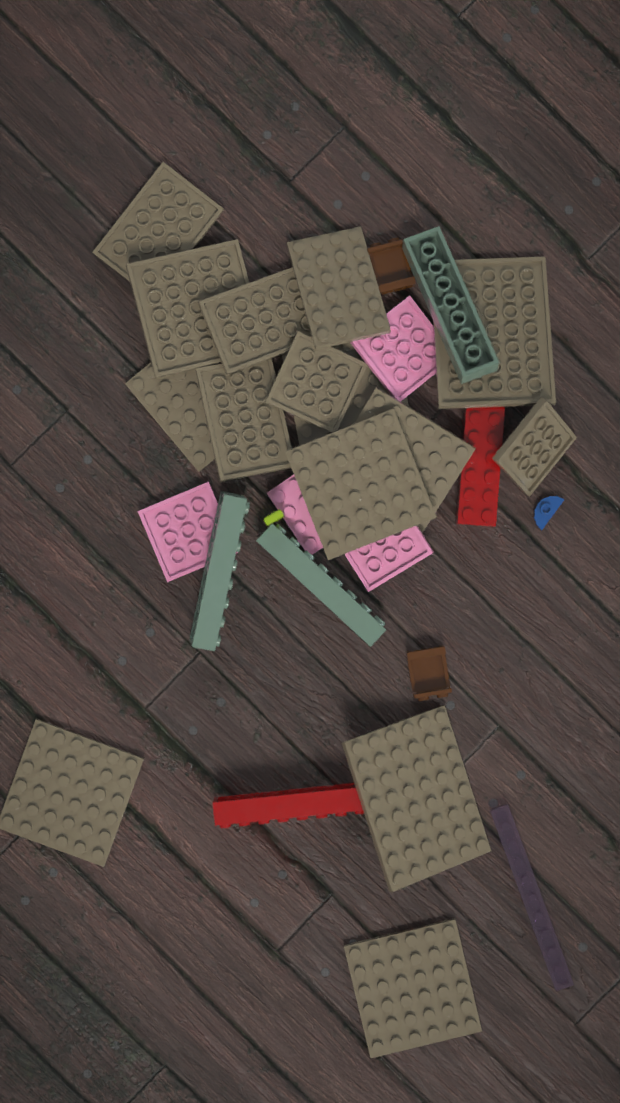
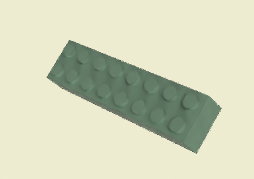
[402,226,499,384]
[189,491,249,651]
[256,524,386,647]

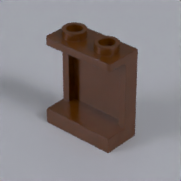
[367,238,416,295]
[406,646,452,701]

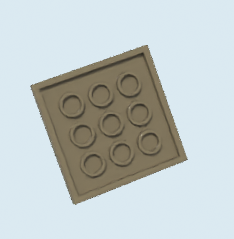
[265,331,367,433]
[492,397,577,497]

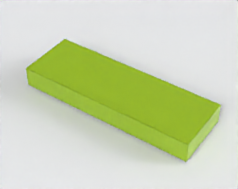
[264,509,284,526]

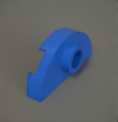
[534,496,564,530]

